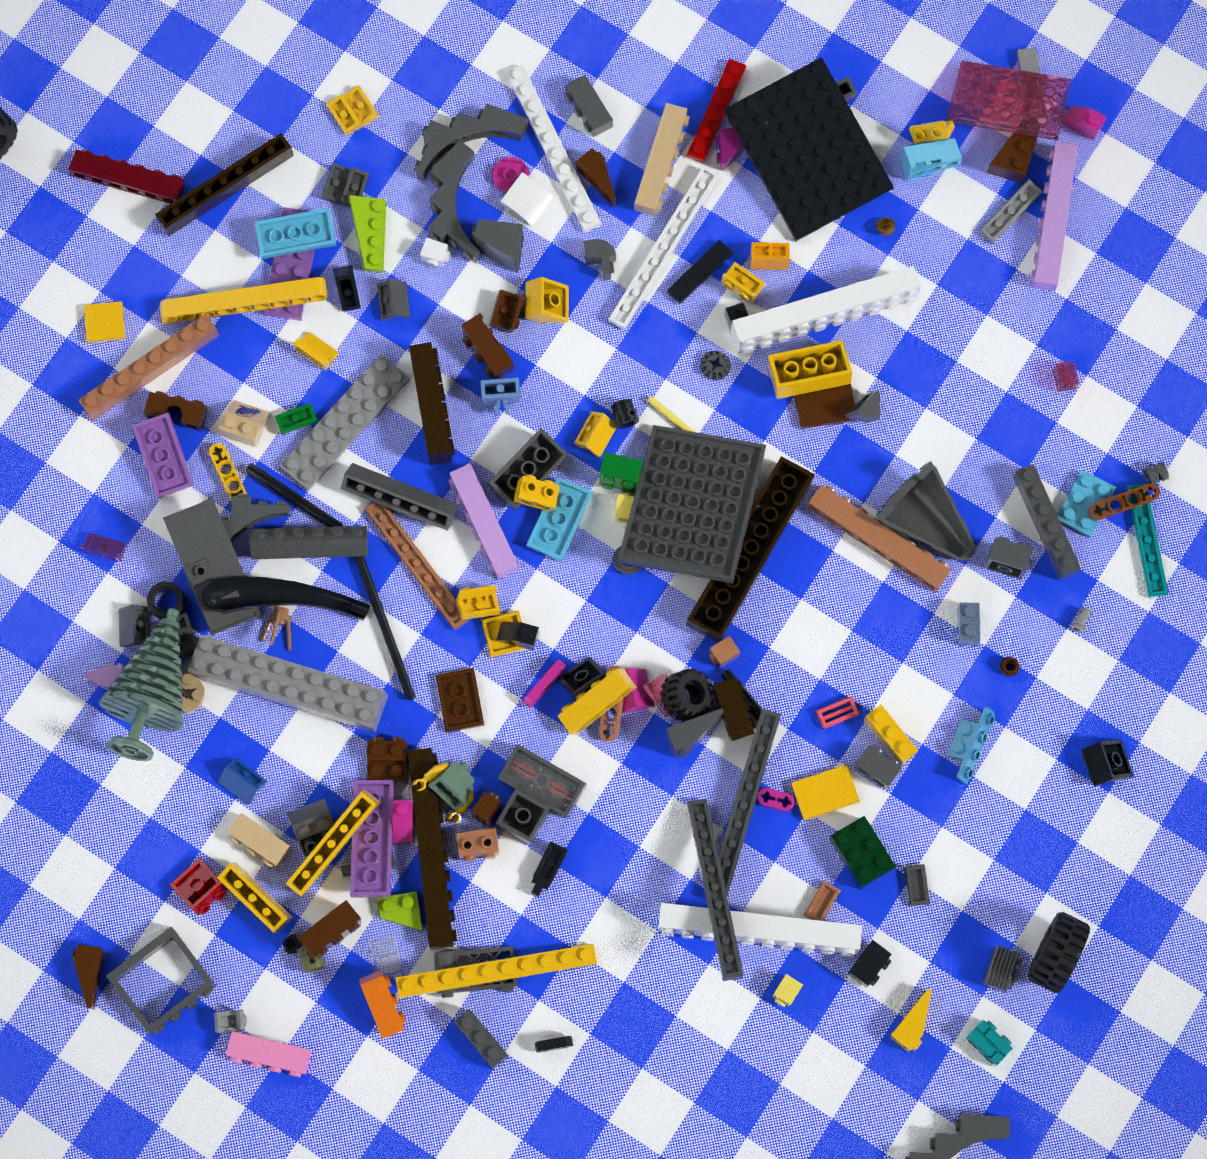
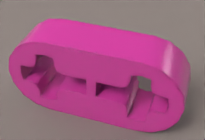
[757,788,794,812]

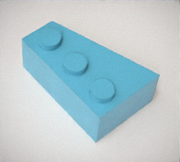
[900,138,962,181]

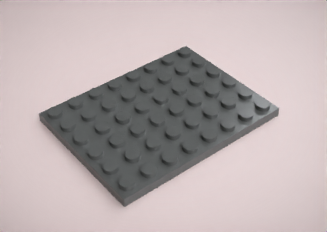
[618,425,766,583]

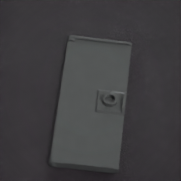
[163,497,262,635]

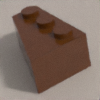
[987,120,1041,184]
[461,313,515,379]
[298,900,361,959]

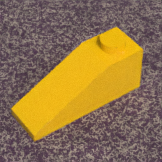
[890,988,932,1052]

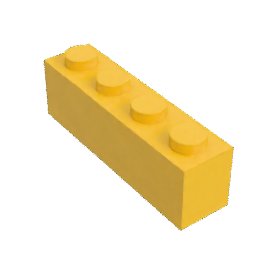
[558,668,637,735]
[217,862,293,933]

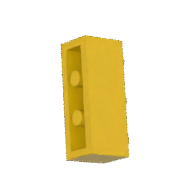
[864,705,919,766]

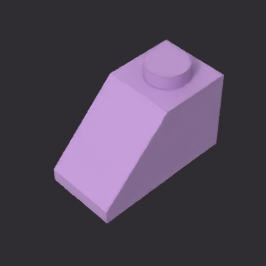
[83,663,125,690]

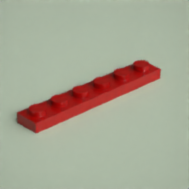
[687,58,746,164]

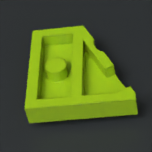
[377,891,423,931]

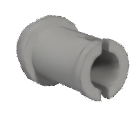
[1071,606,1092,633]

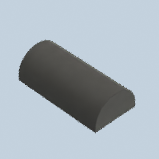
[487,428,568,510]

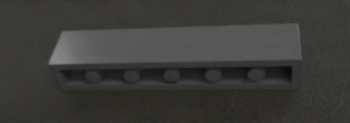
[341,463,459,531]
[1013,464,1081,581]
[249,526,369,560]

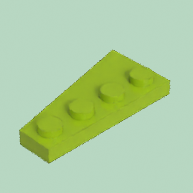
[348,195,386,273]

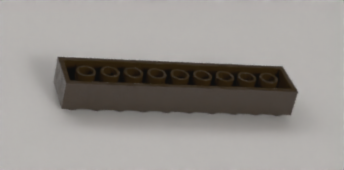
[686,456,815,643]

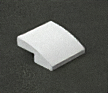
[501,172,553,227]

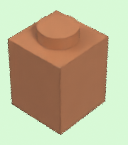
[708,636,740,668]

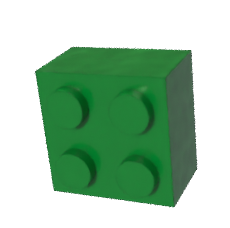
[599,452,643,493]

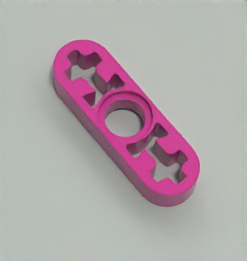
[522,659,567,708]

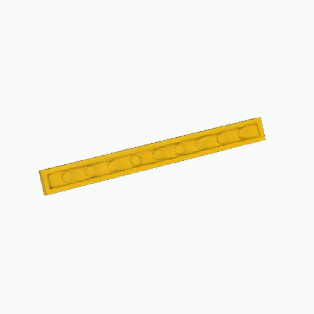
[395,944,597,998]

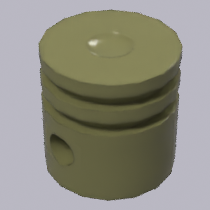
[296,947,326,974]

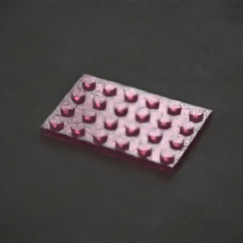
[946,60,1072,141]

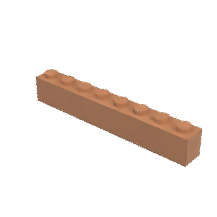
[79,313,219,421]
[807,484,951,593]

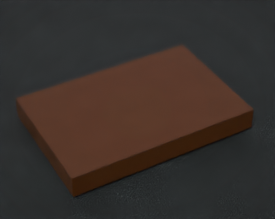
[794,384,857,429]
[435,668,485,733]

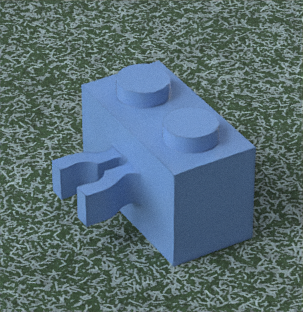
[480,378,521,415]

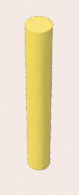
[647,396,695,432]

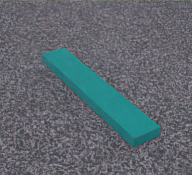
[1126,483,1168,598]

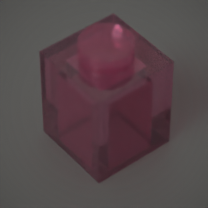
[1053,361,1079,392]

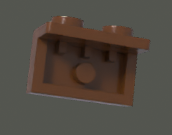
[489,289,525,333]

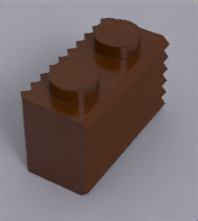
[472,792,501,827]

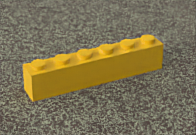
[286,790,380,896]

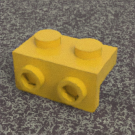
[909,120,955,144]
[721,262,766,303]
[456,585,500,620]

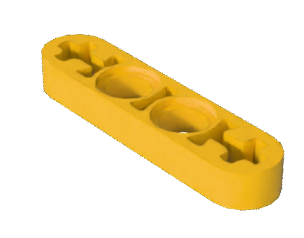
[209,443,247,500]

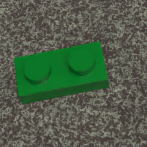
[275,403,318,435]

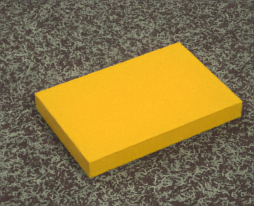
[791,765,860,821]

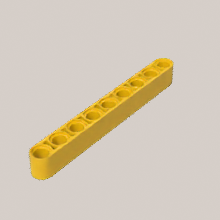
[160,277,327,323]

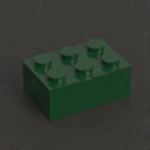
[829,815,896,890]

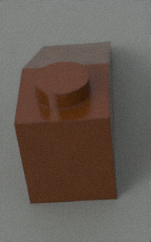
[575,148,616,208]
[72,944,105,1010]

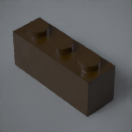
[712,677,756,741]

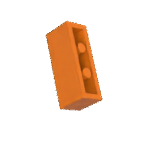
[359,970,406,1039]

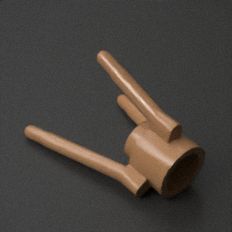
[261,606,292,651]

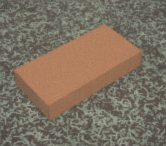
[804,880,841,921]

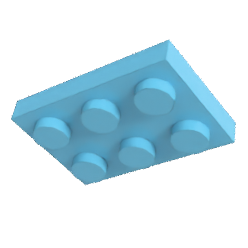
[1058,470,1116,538]

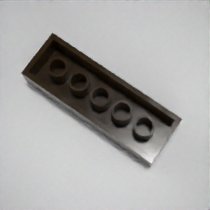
[409,342,455,466]

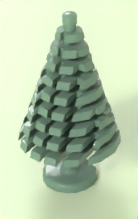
[99,608,184,762]

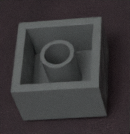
[984,536,1033,580]
[496,789,551,846]

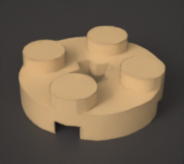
[181,673,205,713]

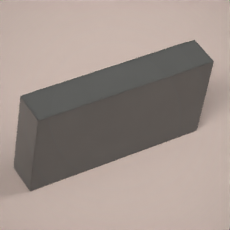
[904,864,930,907]

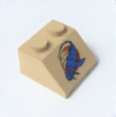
[218,400,270,448]

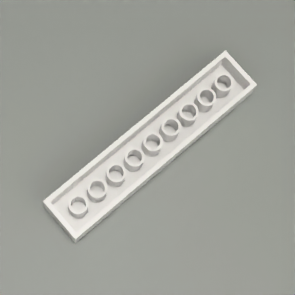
[731,266,921,354]
[658,903,862,957]

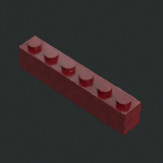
[69,149,186,204]

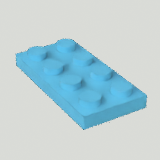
[255,208,336,259]
[526,477,593,562]

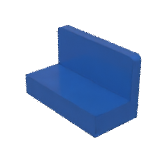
[218,758,267,805]

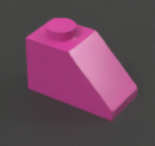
[1062,106,1107,141]
[392,800,414,844]

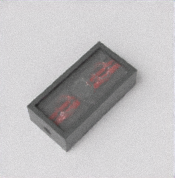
[498,744,587,818]

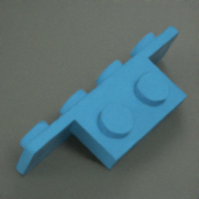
[947,706,995,785]

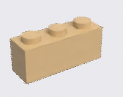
[227,813,292,868]

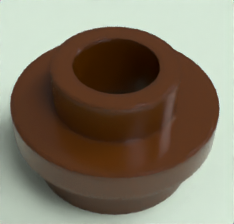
[1000,657,1020,677]

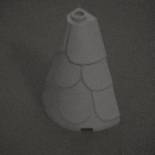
[876,461,976,561]

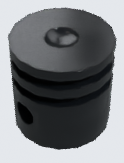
[611,399,639,429]

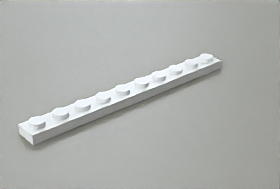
[506,64,601,233]
[609,165,720,330]

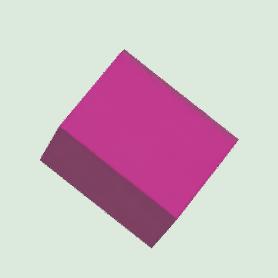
[622,669,655,714]

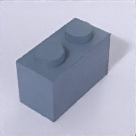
[957,602,980,646]

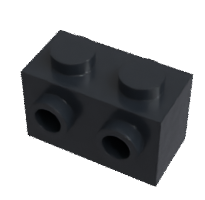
[847,939,892,988]

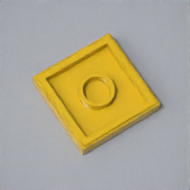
[84,301,126,343]
[481,610,525,658]

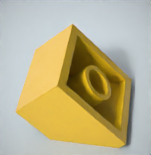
[525,277,569,323]

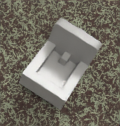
[214,1009,247,1033]

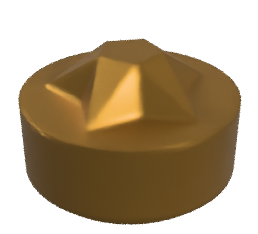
[876,217,895,236]

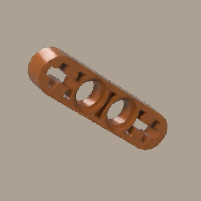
[1088,483,1160,521]

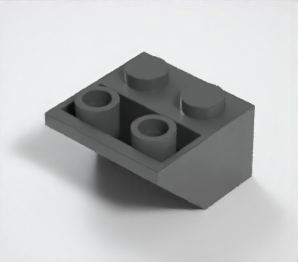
[287,799,334,856]

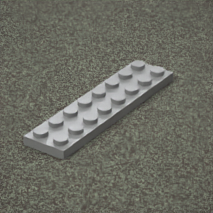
[279,354,410,492]

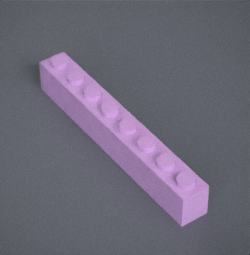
[1030,142,1078,291]

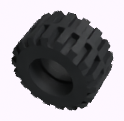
[660,669,714,721]

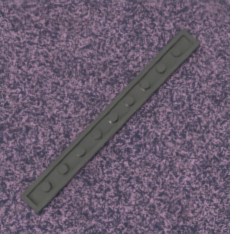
[719,708,781,896]
[687,799,743,981]

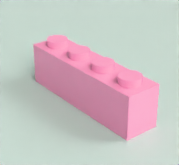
[226,1031,312,1078]

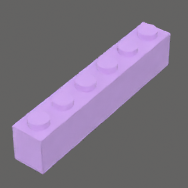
[448,463,519,579]

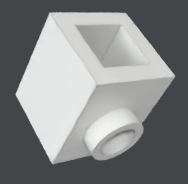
[420,238,451,268]

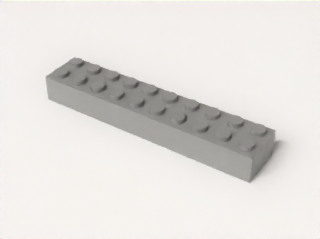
[188,635,388,733]

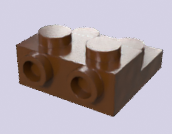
[367,737,408,783]

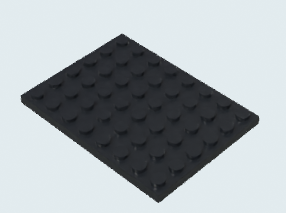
[723,57,894,242]

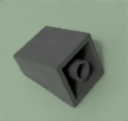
[472,219,524,273]

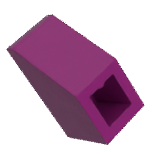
[716,128,743,171]

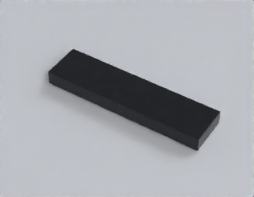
[667,240,733,305]

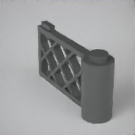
[433,946,517,999]

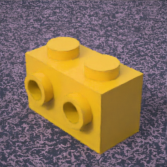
[514,475,560,512]

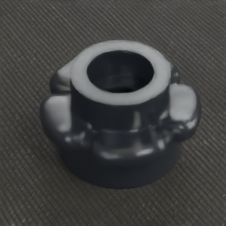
[283,935,302,954]

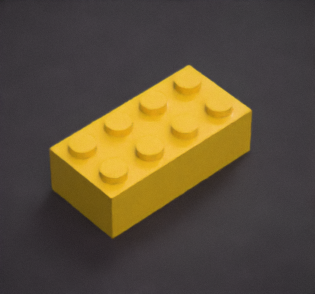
[768,340,852,399]

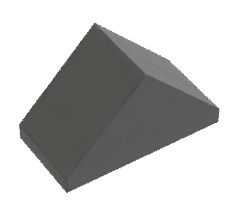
[845,390,880,423]

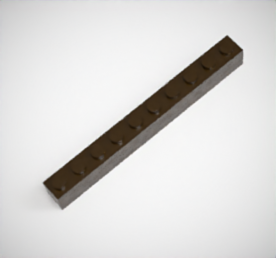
[408,748,457,950]

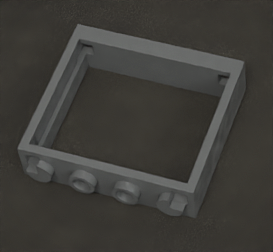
[106,926,217,1035]

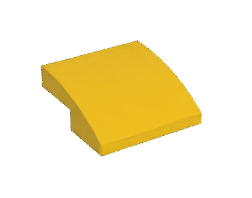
[327,85,380,135]

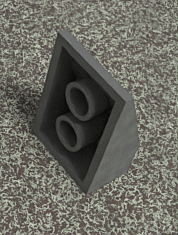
[666,708,724,758]

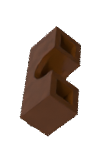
[144,391,208,432]

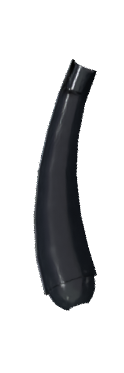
[202,577,371,621]

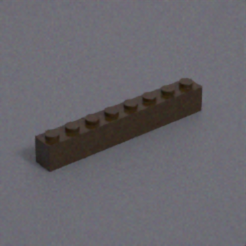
[155,133,294,237]

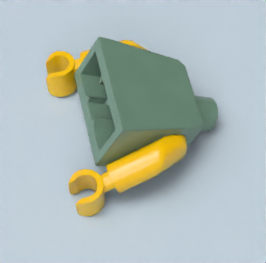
[412,761,474,824]

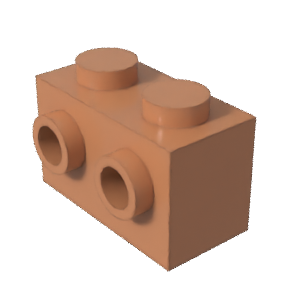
[456,828,499,862]

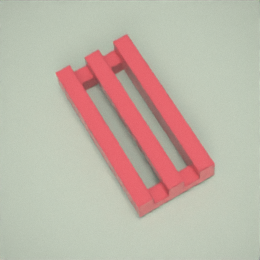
[816,696,860,730]

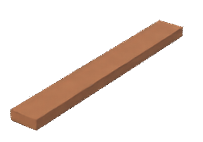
[364,502,470,631]

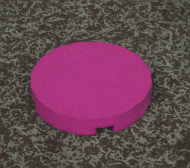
[492,157,529,193]

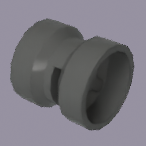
[1143,461,1169,484]

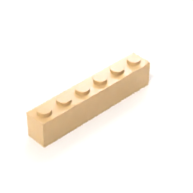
[634,103,690,217]

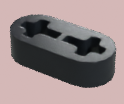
[534,1036,574,1053]

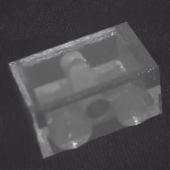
[367,935,403,980]

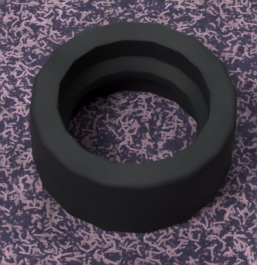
[147,581,185,619]

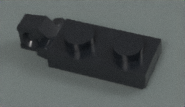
[531,841,568,898]

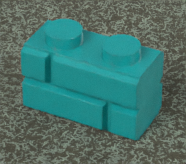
[965,1020,1013,1067]

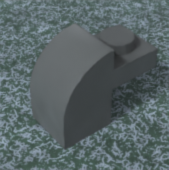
[584,239,616,281]

